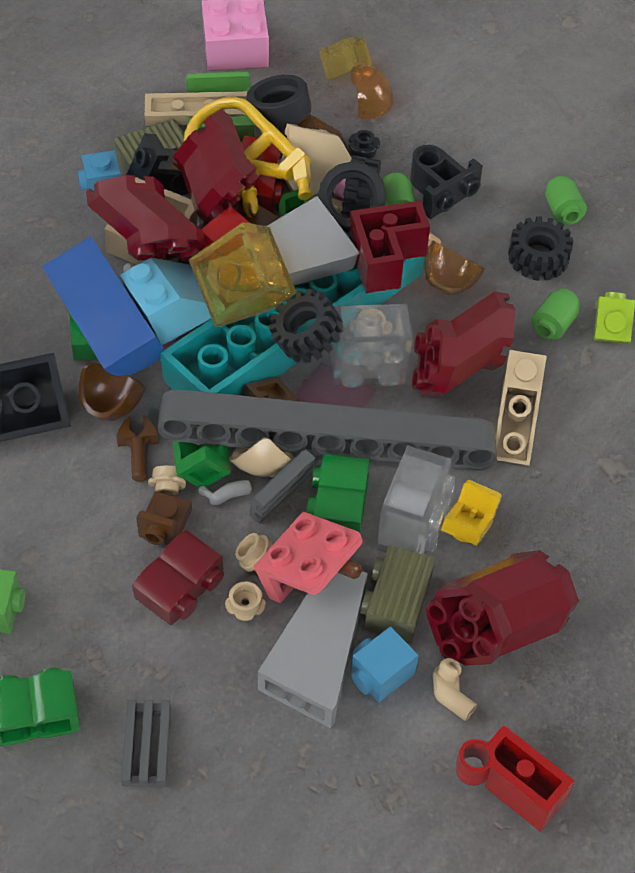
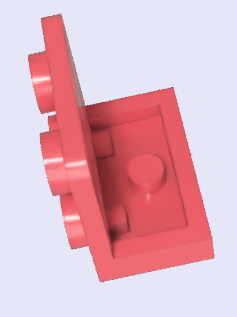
[253,512,363,604]

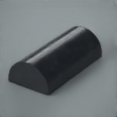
[0,353,71,442]

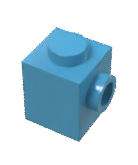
[77,150,121,191]
[351,626,419,703]

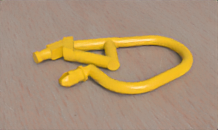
[184,97,312,217]

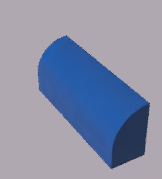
[41,236,164,376]

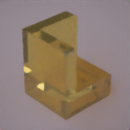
[319,37,374,80]

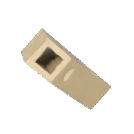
[495,350,547,466]

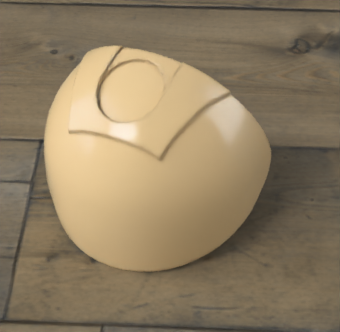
[229,438,294,478]

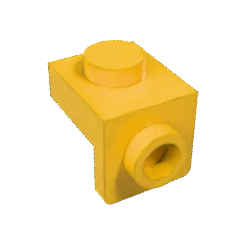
[441,480,502,546]

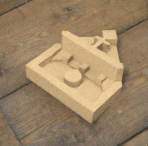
[277,123,352,196]

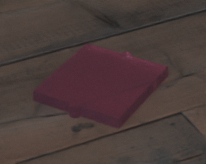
[296,362,376,408]

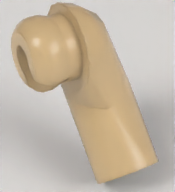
[433,658,477,722]

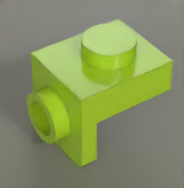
[593,292,635,344]

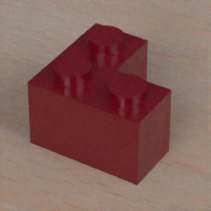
[349,200,430,294]

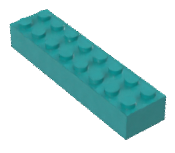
[160,232,424,396]

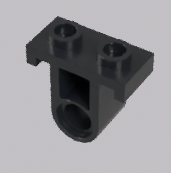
[126,133,189,196]
[410,145,483,219]

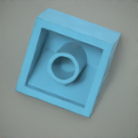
[119,258,225,346]

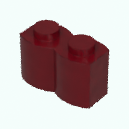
[132,530,224,625]

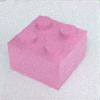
[202,0,269,71]

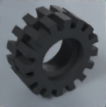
[341,155,381,218]
[508,216,573,281]
[269,289,343,363]

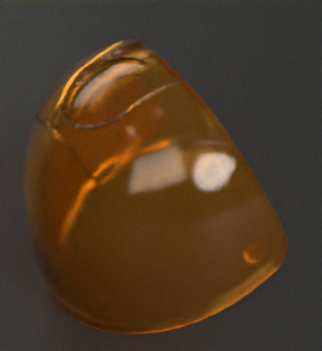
[351,64,393,119]
[423,240,485,295]

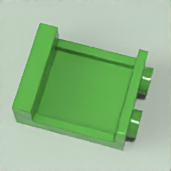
[186,72,254,144]

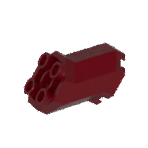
[172,109,260,223]
[86,175,206,261]
[412,291,515,398]
[426,550,579,666]

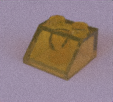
[189,223,297,327]

